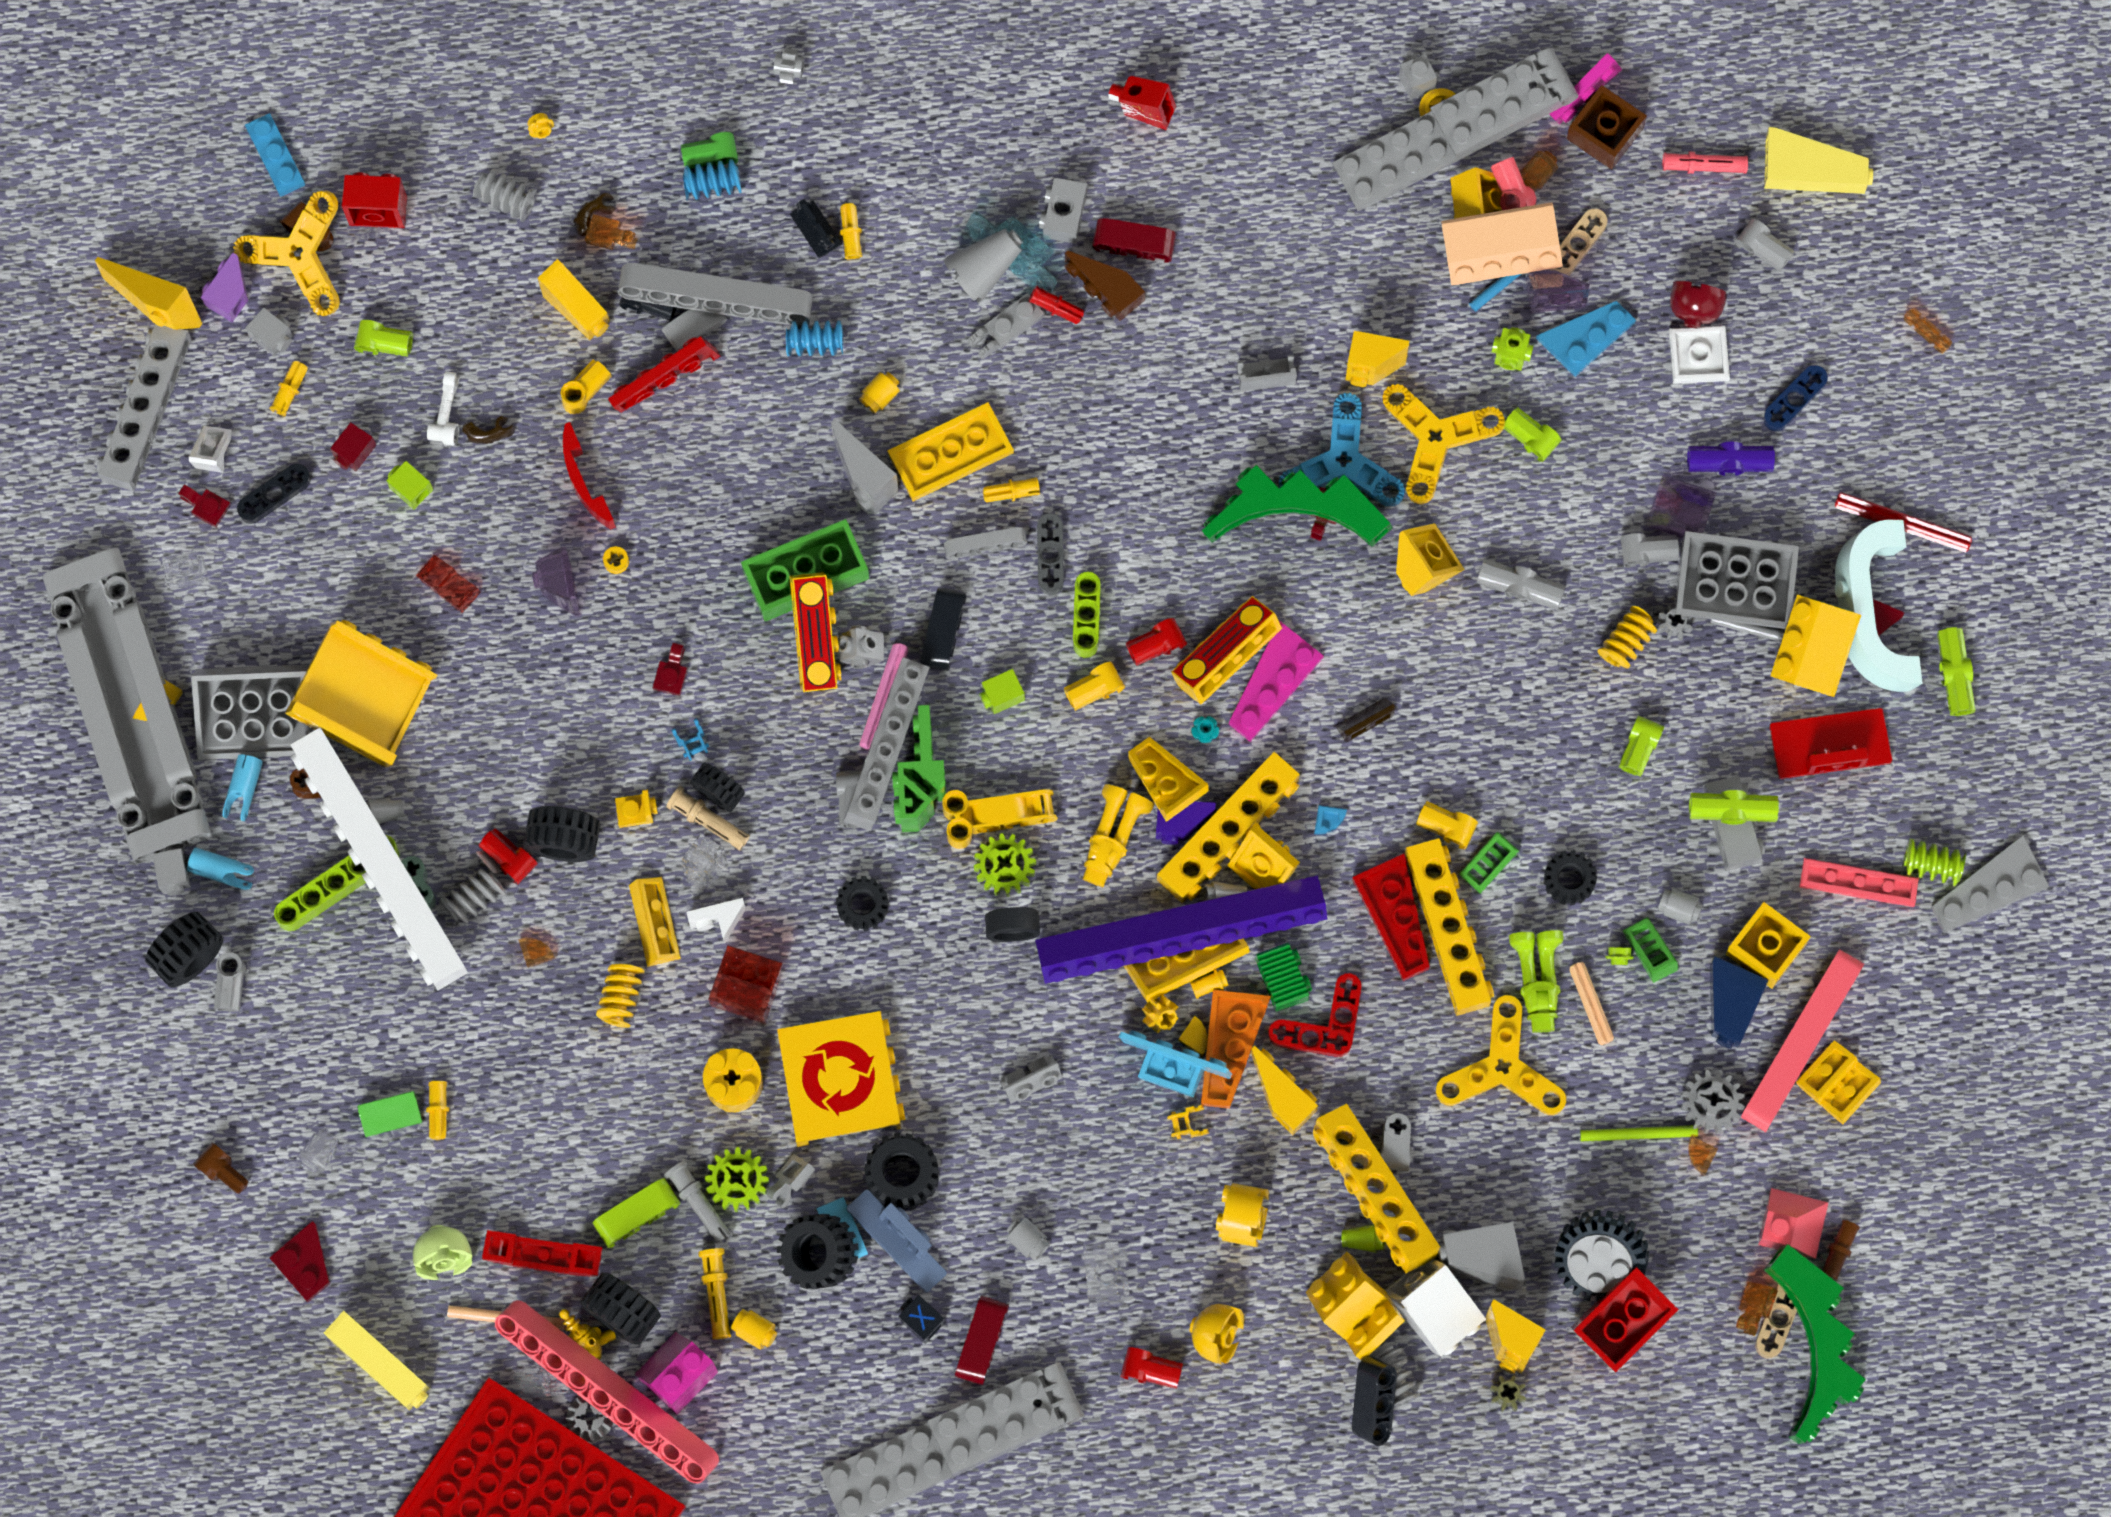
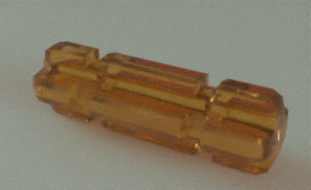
[1903,307,1952,354]

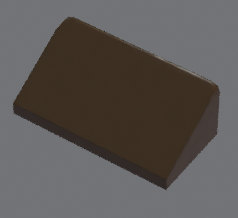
[1336,698,1396,742]

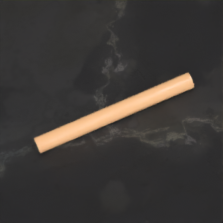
[447,1305,565,1330]

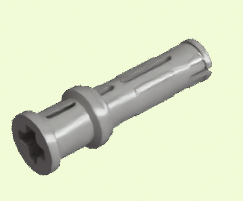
[664,1160,732,1245]

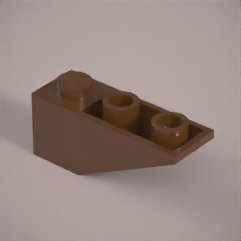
[1064,251,1145,321]

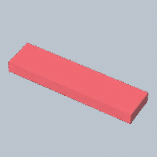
[1799,858,1919,907]

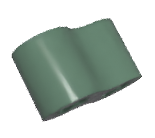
[401,856,436,911]

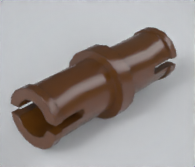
[1822,1220,1860,1281]

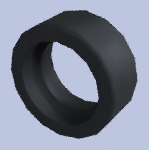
[985,907,1040,942]

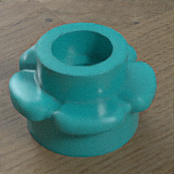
[1191,716,1220,743]

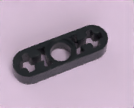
[237,464,311,524]

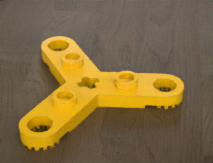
[233,190,340,316]
[1382,384,1505,504]
[1435,995,1566,1115]

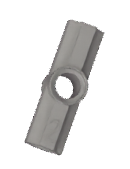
[1477,559,1566,610]

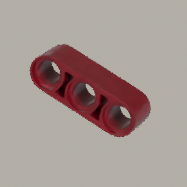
[1092,218,1177,263]
[955,1296,1009,1385]

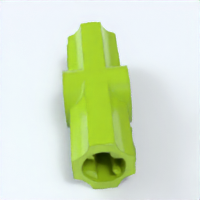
[1937,627,1976,716]
[1689,790,1779,825]

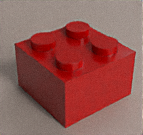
[342,172,407,228]

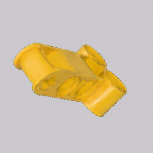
[942,789,1058,849]

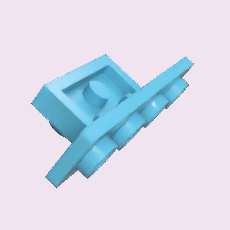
[1119,1030,1232,1097]

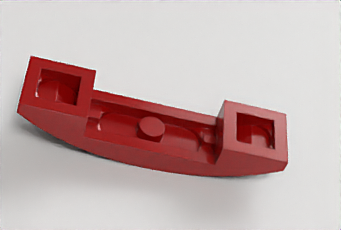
[563,422,616,530]
[482,1230,603,1277]

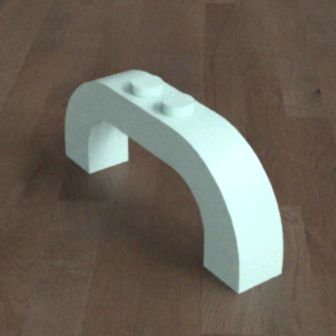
[1835,520,1923,692]

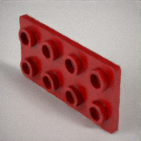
[1769,708,1892,779]

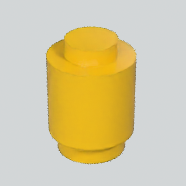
[859,372,900,414]
[731,1309,777,1350]

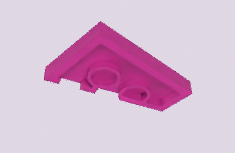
[1549,53,1622,125]

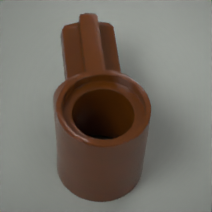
[193,1142,249,1194]

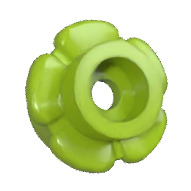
[1605,947,1634,965]

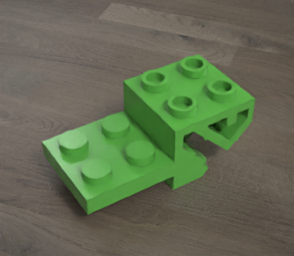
[892,705,946,832]

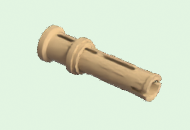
[666,786,750,851]

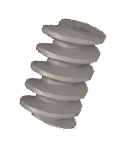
[473,168,535,222]
[440,868,506,926]
[1369,1342,1420,1408]

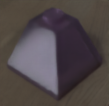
[1526,269,1590,313]
[1645,475,1717,539]
[532,547,581,617]

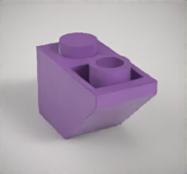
[201,253,248,323]

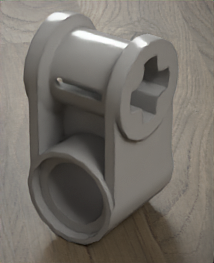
[1379,1113,1411,1171]

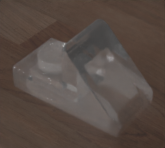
[512,1364,574,1401]

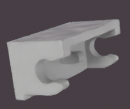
[1236,355,1297,392]

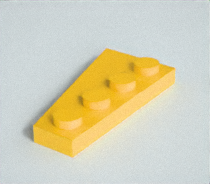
[1124,938,1250,1003]

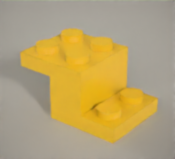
[1305,1252,1405,1360]

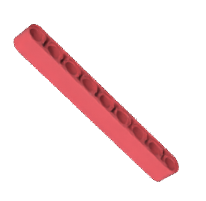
[495,1300,719,1484]

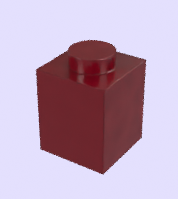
[330,422,376,472]

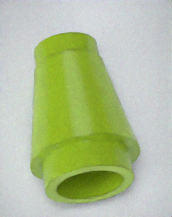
[1341,1224,1385,1253]

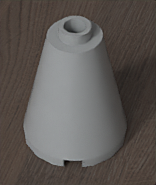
[944,229,1023,303]

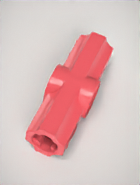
[1491,157,1536,210]

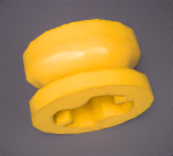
[603,546,629,574]

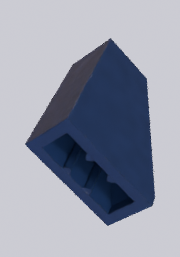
[1710,956,1768,1049]

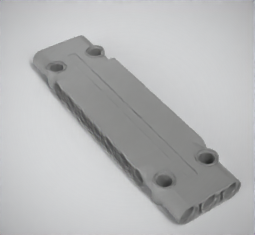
[42,548,212,863]

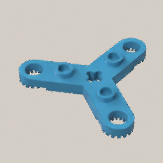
[1278,393,1405,507]

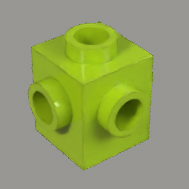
[1491,327,1534,371]

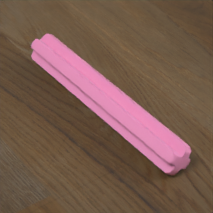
[860,643,909,750]

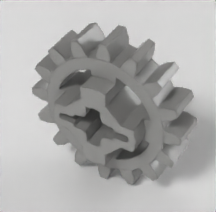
[1681,1070,1745,1134]

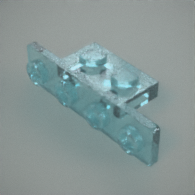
[964,211,1058,294]

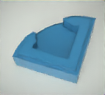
[1314,805,1347,835]

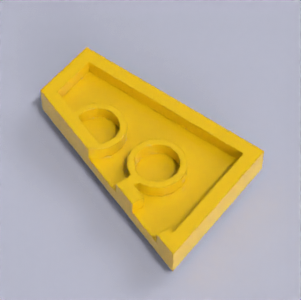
[1128,737,1208,822]

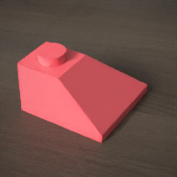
[1758,1188,1828,1259]

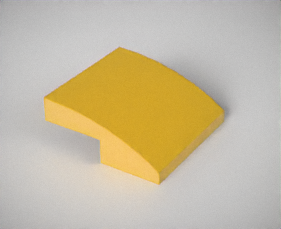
[1796,1040,1881,1124]

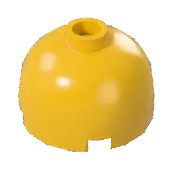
[1190,1304,1244,1365]

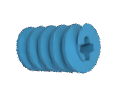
[683,159,742,201]
[786,320,843,356]

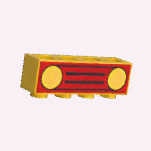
[789,572,841,692]
[1171,596,1282,705]

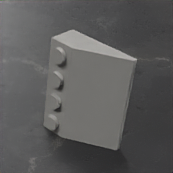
[1675,531,1799,629]
[191,664,312,760]

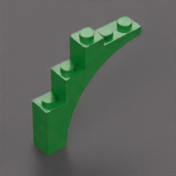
[1201,465,1393,547]
[1763,1244,1866,1444]

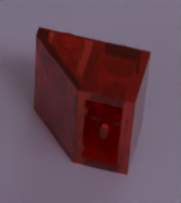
[708,945,783,1024]

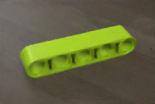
[274,835,399,931]

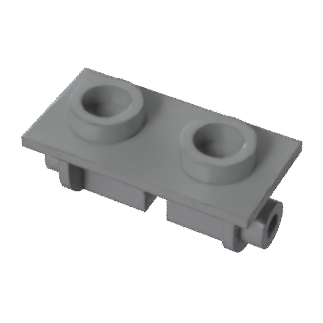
[1000,1056,1062,1104]

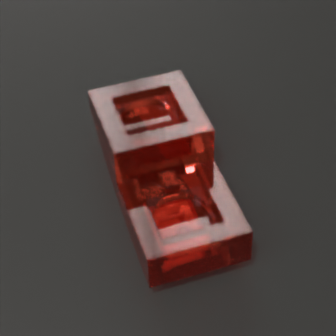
[416,555,481,613]

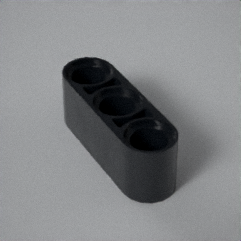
[920,587,966,671]
[1352,1356,1397,1446]

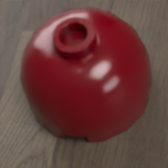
[1670,281,1727,329]

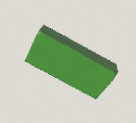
[357,1091,423,1137]

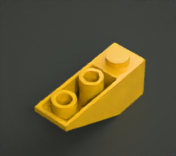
[1251,1046,1318,1135]

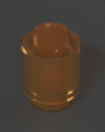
[1520,151,1558,192]

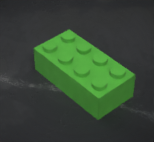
[741,519,869,622]

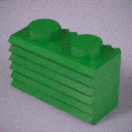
[1255,942,1312,1012]

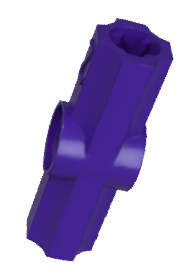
[1687,441,1775,476]

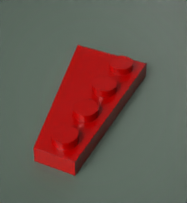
[608,336,721,413]
[1352,853,1430,981]

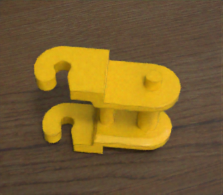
[1167,1105,1209,1139]

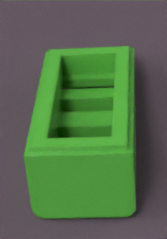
[1459,832,1520,894]
[1623,917,1678,983]

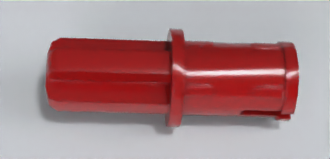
[1028,286,1084,324]

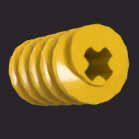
[1597,606,1657,669]
[596,964,645,1028]

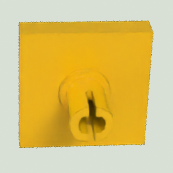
[1227,825,1300,889]

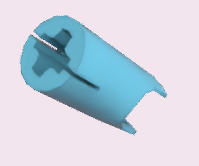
[223,754,263,821]
[187,847,254,890]

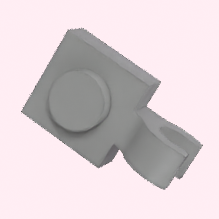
[766,1154,815,1208]

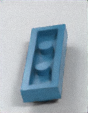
[245,113,305,197]

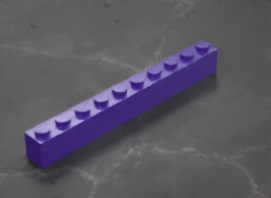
[1035,875,1328,984]

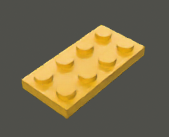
[887,402,1014,502]

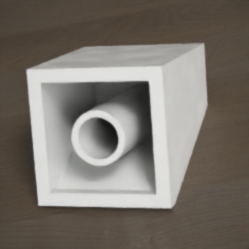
[1385,1259,1486,1357]

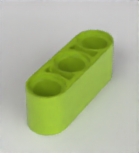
[1073,572,1101,658]
[593,1178,680,1248]

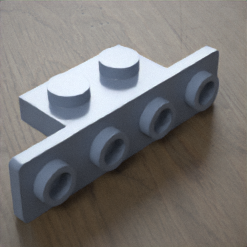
[846,1190,947,1293]

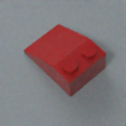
[1571,1267,1679,1373]

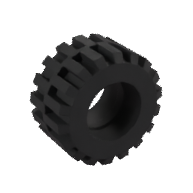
[523,806,601,862]
[145,911,224,988]
[864,1133,939,1211]
[777,1214,859,1289]
[580,1272,661,1345]

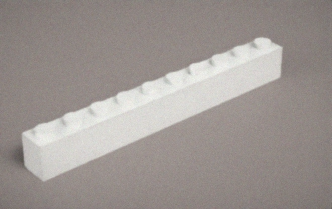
[290,728,468,991]

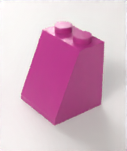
[634,1332,718,1415]

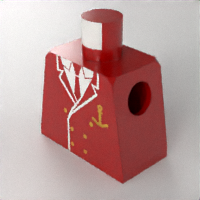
[1108,76,1176,130]

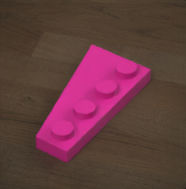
[1229,621,1324,742]

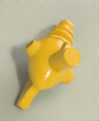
[559,1309,616,1360]

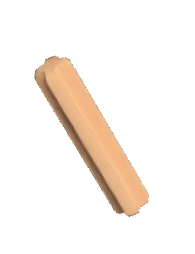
[1569,962,1614,1045]

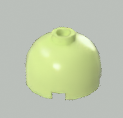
[413,1225,473,1280]

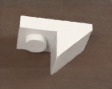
[189,425,231,473]
[686,898,746,944]

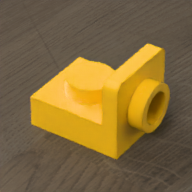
[615,789,658,828]

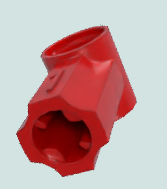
[1126,618,1187,666]
[478,828,538,885]
[1120,1347,1183,1389]

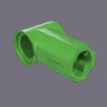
[681,132,738,169]

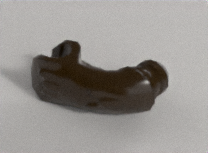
[573,193,615,236]
[462,416,515,444]

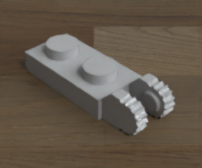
[967,293,1045,359]

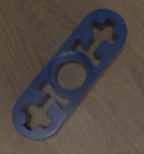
[1763,365,1828,431]

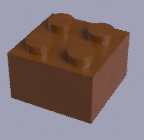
[1567,85,1647,170]

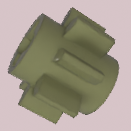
[1490,1375,1526,1413]

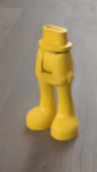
[1082,784,1155,887]

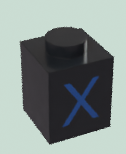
[898,1295,945,1344]

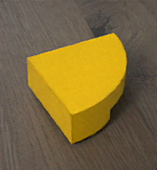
[1178,1016,1208,1057]

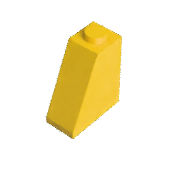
[538,259,610,340]

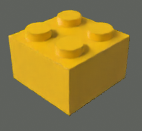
[1726,902,1811,989]

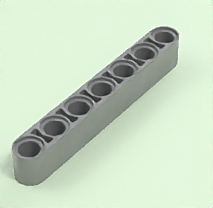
[618,263,813,327]

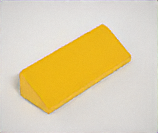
[629,877,681,967]

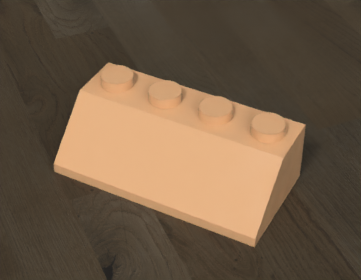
[1441,202,1563,285]

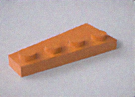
[1201,990,1271,1109]

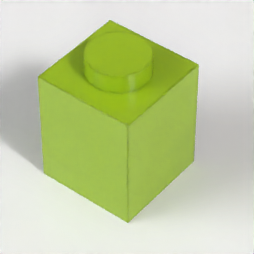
[386,461,433,510]
[979,669,1025,714]

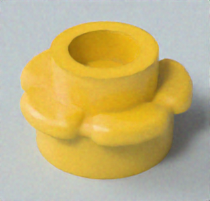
[527,113,554,139]

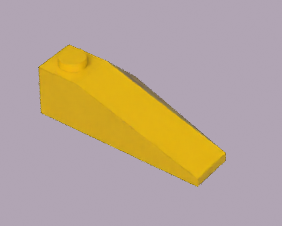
[95,257,202,330]

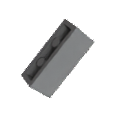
[1703,776,1765,871]

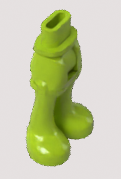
[1509,930,1564,1033]

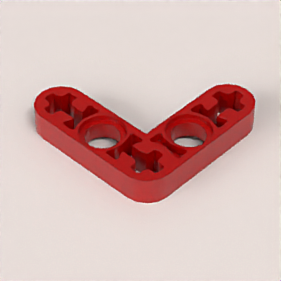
[1268,973,1361,1057]

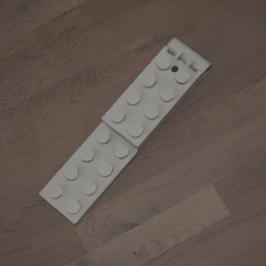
[1332,48,1579,211]
[820,1362,1085,1517]

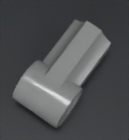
[1735,219,1795,272]
[1621,533,1679,568]
[836,771,861,828]
[214,952,246,1012]

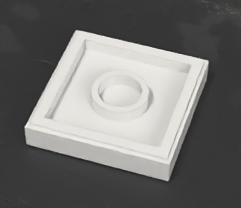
[1669,326,1730,384]

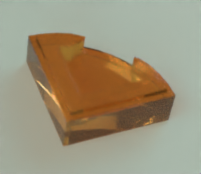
[518,938,555,968]
[1688,1136,1718,1176]

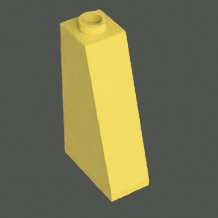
[1764,127,1873,194]
[324,1311,429,1411]

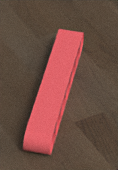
[1741,949,1864,1132]

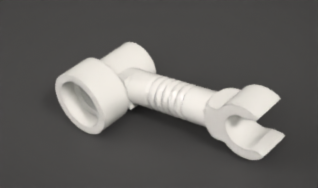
[427,372,460,446]

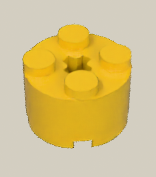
[703,1048,763,1112]
[1216,1183,1269,1247]

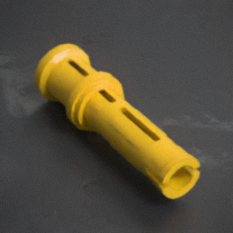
[698,1248,731,1340]

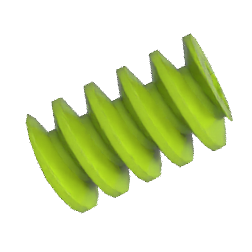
[1902,838,1966,886]

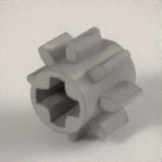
[773,48,804,84]
[1658,605,1692,641]

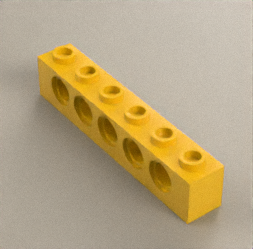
[1157,752,1300,903]
[1405,838,1494,1016]
[1313,1104,1440,1274]

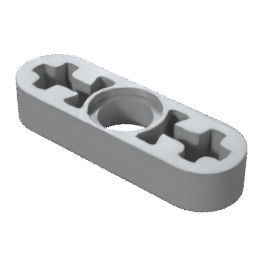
[944,527,1027,560]

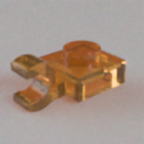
[585,214,638,250]
[1736,1282,1778,1336]

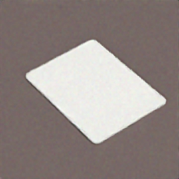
[476,851,502,873]

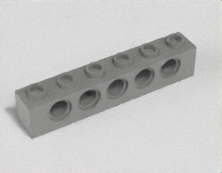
[97,324,192,491]
[843,657,930,831]

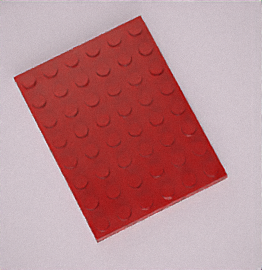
[394,1377,686,1517]

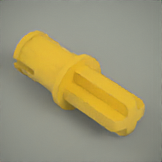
[840,203,863,260]
[269,360,308,417]
[983,477,1040,502]
[426,1081,449,1140]

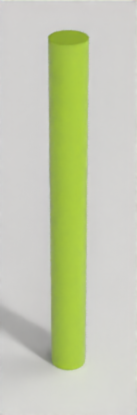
[1580,1125,1698,1142]

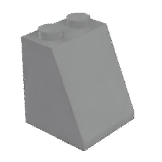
[1437,1222,1525,1290]

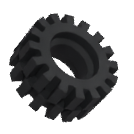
[690,762,745,812]
[1544,850,1597,906]
[836,876,889,931]

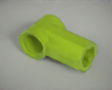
[354,320,413,357]
[1504,407,1562,462]
[1619,715,1665,777]

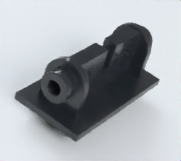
[790,199,842,258]

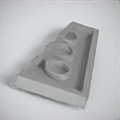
[1931,835,2049,934]

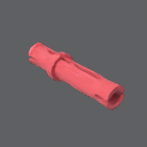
[1662,151,1748,174]

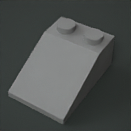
[831,419,898,515]

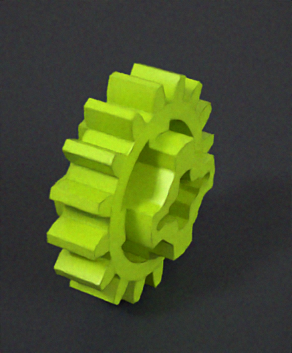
[973,833,1036,897]
[705,1147,769,1212]

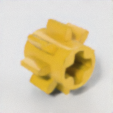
[1142,995,1179,1033]

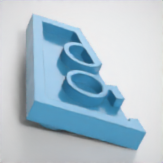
[1536,301,1636,377]

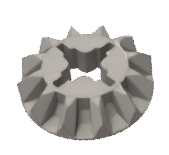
[566,1397,613,1442]

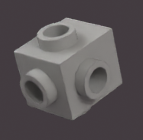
[838,626,884,669]

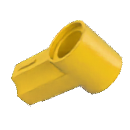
[560,359,611,414]
[1064,661,1125,711]
[1416,801,1478,849]

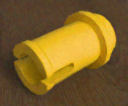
[1190,969,1229,999]

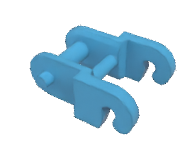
[671,718,709,761]

